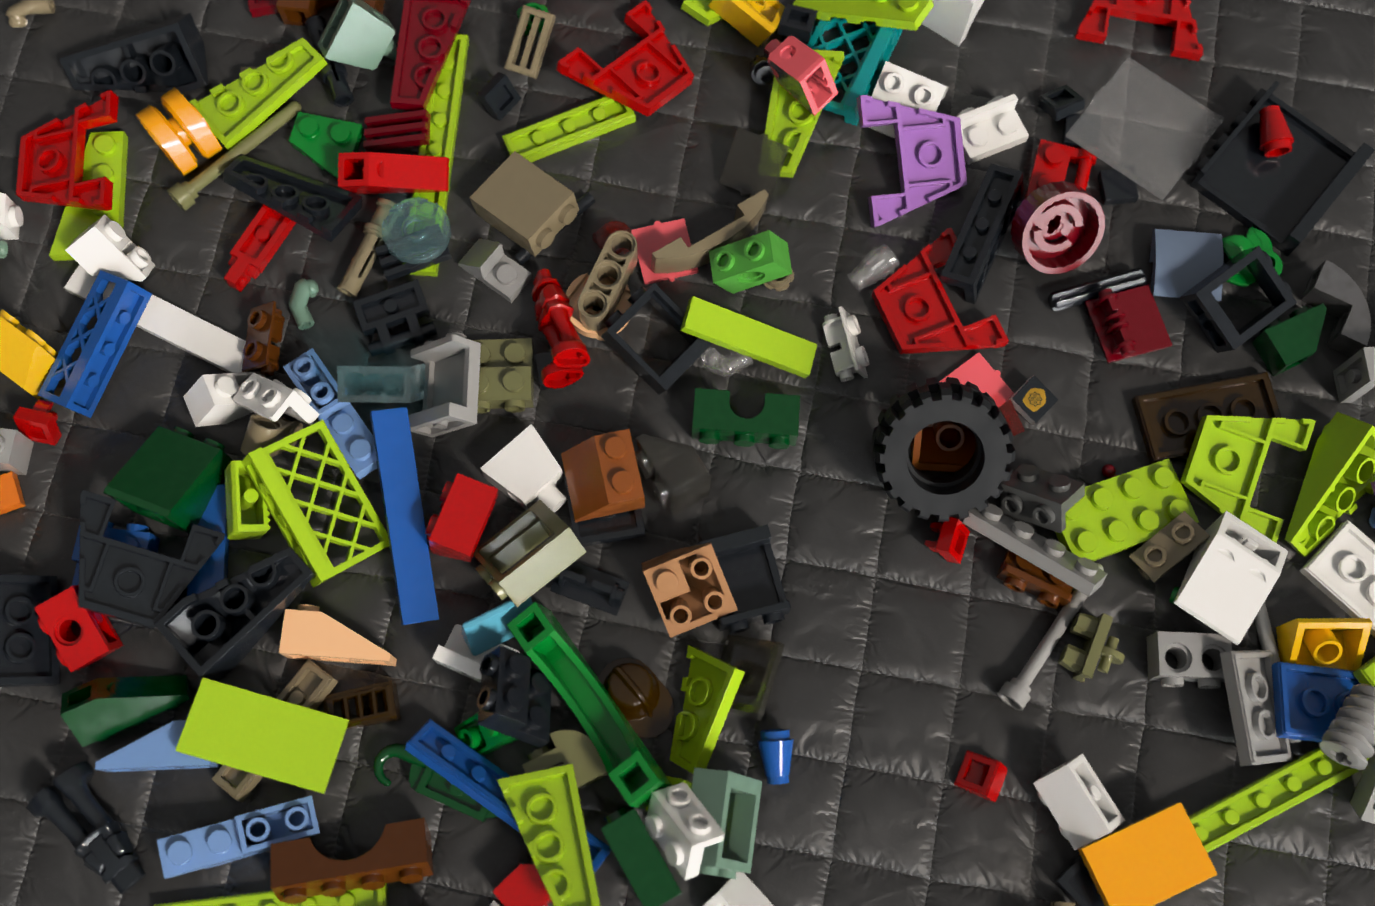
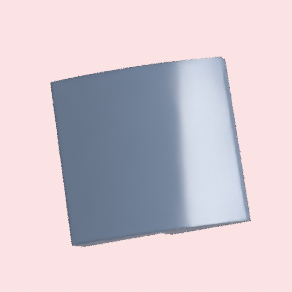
[1149,229,1223,301]

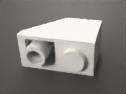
[65,214,155,282]
[183,371,266,427]

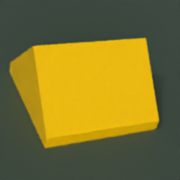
[708,0,785,47]
[1276,618,1373,671]

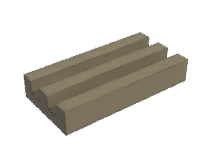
[504,5,556,80]

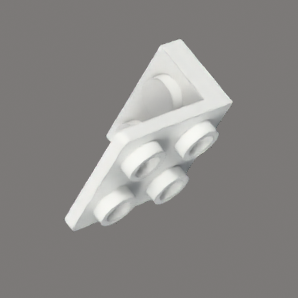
[869,61,949,138]

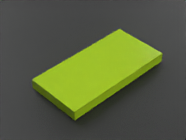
[175,677,349,794]

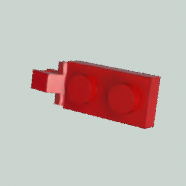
[224,204,296,292]

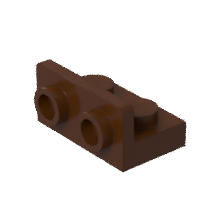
[996,550,1073,608]

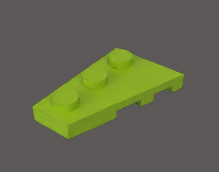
[669,645,745,774]

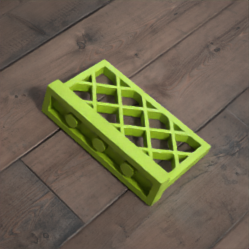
[242,420,389,588]

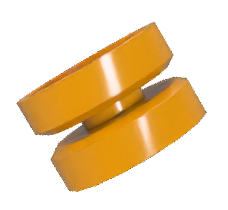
[135,87,222,176]

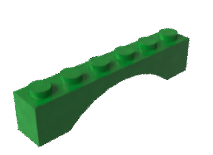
[507,602,672,809]

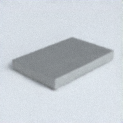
[1220,650,1292,766]

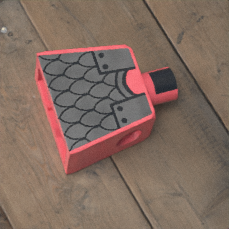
[764,35,838,116]

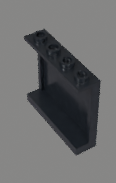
[1190,81,1375,257]

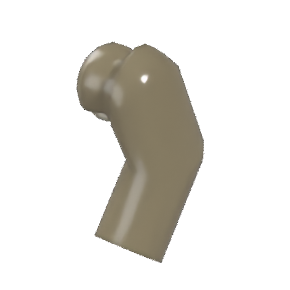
[5,0,55,27]

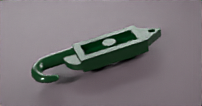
[373,743,498,823]

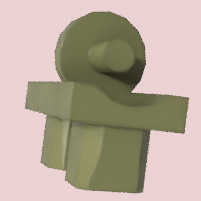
[1058,613,1125,683]

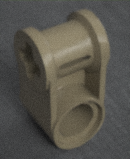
[240,414,303,457]

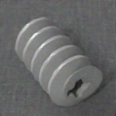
[1319,684,1375,770]

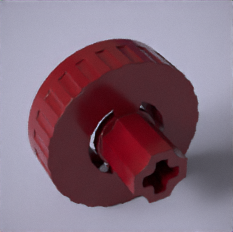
[1011,181,1105,274]

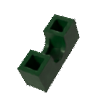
[692,388,800,449]

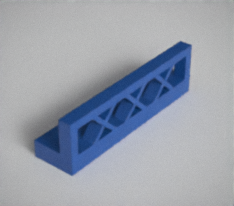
[38,270,152,418]

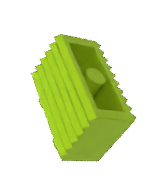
[224,460,271,540]

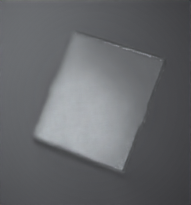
[1066,57,1225,201]

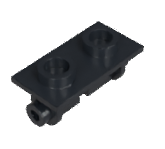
[550,562,630,616]

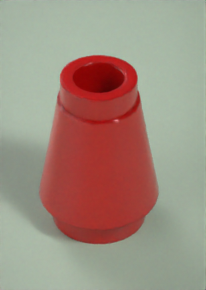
[1259,105,1295,158]

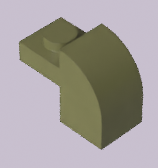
[522,730,608,791]

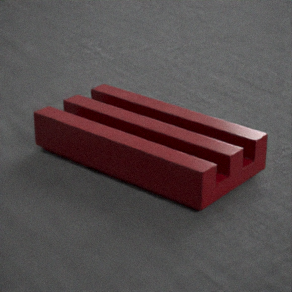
[363,109,431,152]

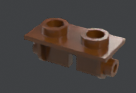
[242,301,285,377]

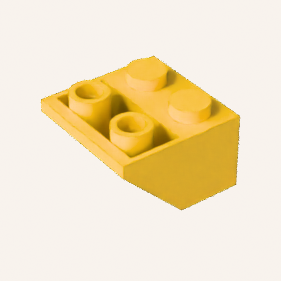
[0,309,58,400]

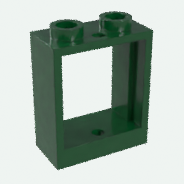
[601,807,682,906]

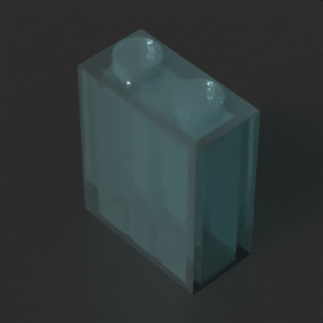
[337,363,425,403]

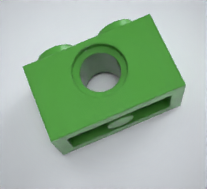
[709,230,792,294]

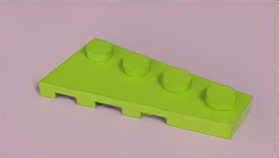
[792,0,934,31]
[189,38,328,150]
[759,49,845,178]

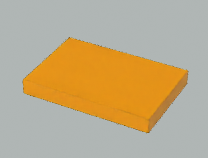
[1078,802,1218,906]

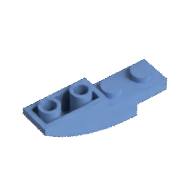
[283,348,378,480]
[157,795,320,879]

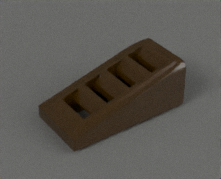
[323,681,401,730]

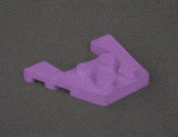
[857,95,967,228]

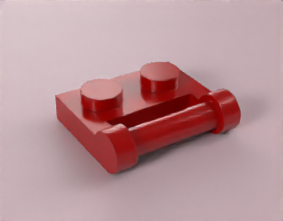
[1024,139,1098,214]

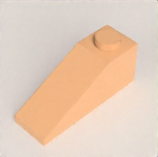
[279,604,397,666]

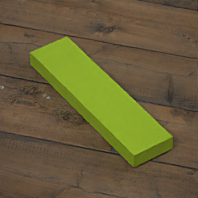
[502,96,636,162]
[680,296,817,378]

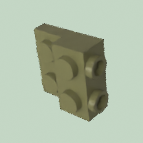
[473,338,534,414]

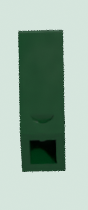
[60,675,190,747]

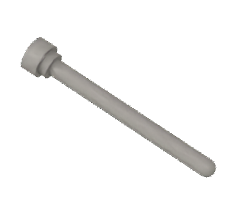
[997,563,1104,711]

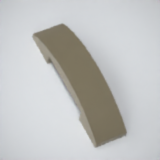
[651,189,769,273]

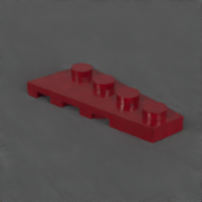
[390,0,471,111]

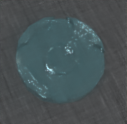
[382,197,451,264]

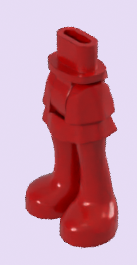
[532,269,590,389]

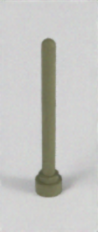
[167,101,301,211]

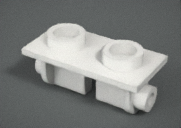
[822,306,869,382]

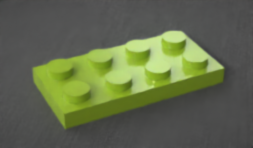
[1055,458,1199,561]

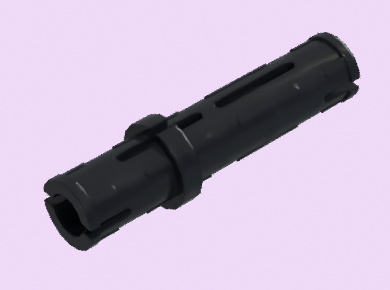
[305,15,354,107]

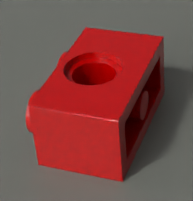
[34,584,124,672]

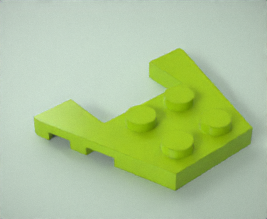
[1180,415,1316,543]

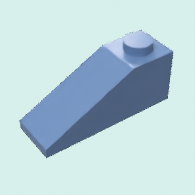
[95,714,221,772]

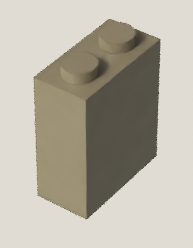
[469,151,579,257]

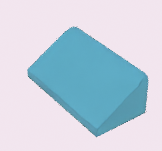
[461,597,533,656]

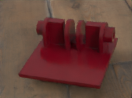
[1084,284,1172,363]

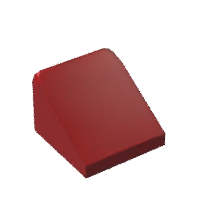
[954,750,1008,803]

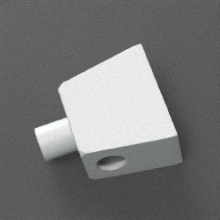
[480,424,567,512]

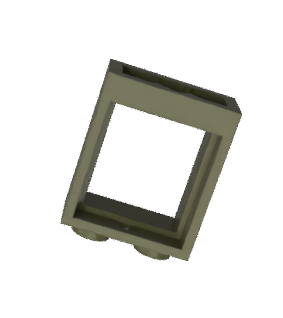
[474,500,586,607]

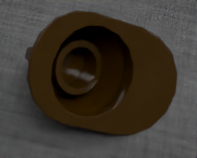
[599,657,675,739]

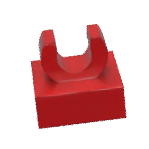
[13,399,62,446]
[925,517,970,564]

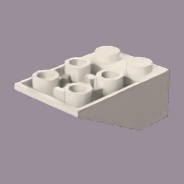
[1174,511,1288,645]

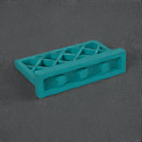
[807,17,903,126]

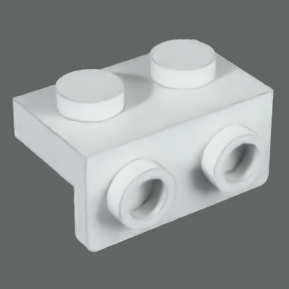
[232,372,320,425]
[645,782,725,880]

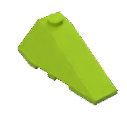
[1285,412,1375,557]

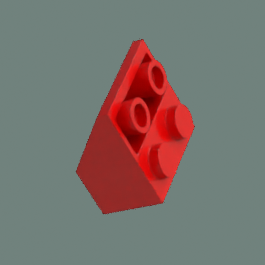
[425,473,499,562]

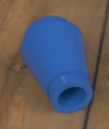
[757,729,794,784]

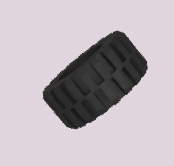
[872,377,1015,521]

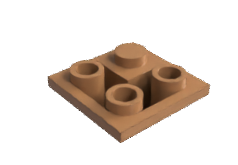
[641,542,738,638]

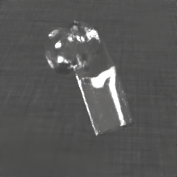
[701,347,753,377]

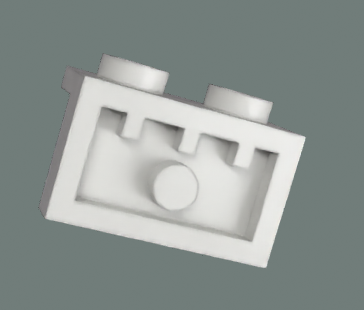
[957,94,1029,164]

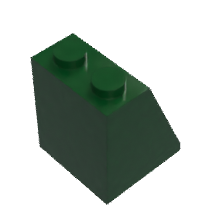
[103,426,234,534]

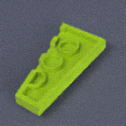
[49,131,128,261]
[497,764,600,906]

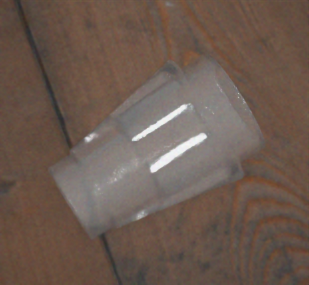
[848,244,900,291]

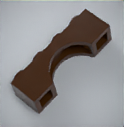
[270,818,434,904]

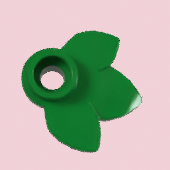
[1222,227,1283,287]

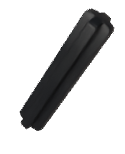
[1048,267,1147,311]

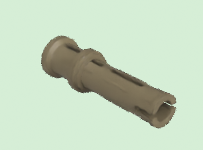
[336,198,405,298]

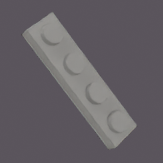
[963,503,1108,596]

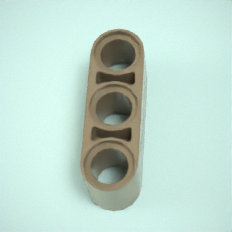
[577,230,638,331]

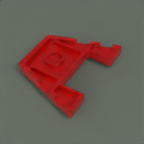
[556,0,694,117]
[1075,0,1203,61]
[16,90,119,211]
[872,227,1009,354]

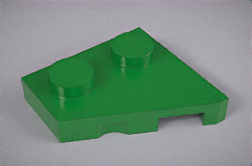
[289,112,364,181]

